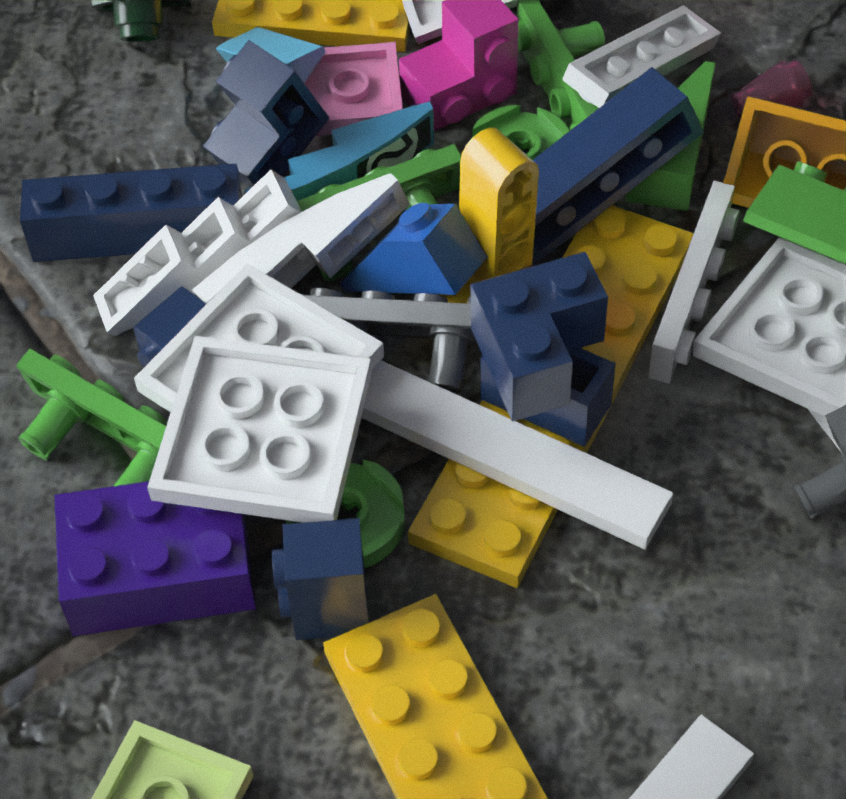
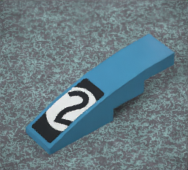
[244,102,434,201]

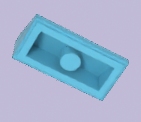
[216,27,326,83]

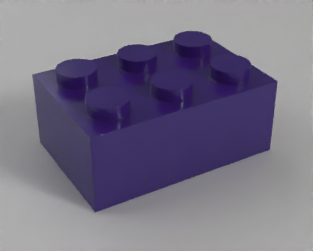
[54,481,256,636]

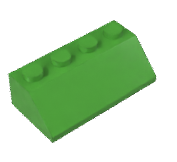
[743,161,846,265]

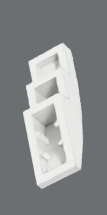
[93,170,302,336]
[192,173,410,304]

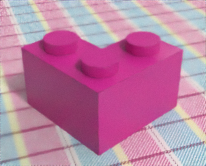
[399,0,519,131]

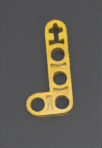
[435,127,539,303]

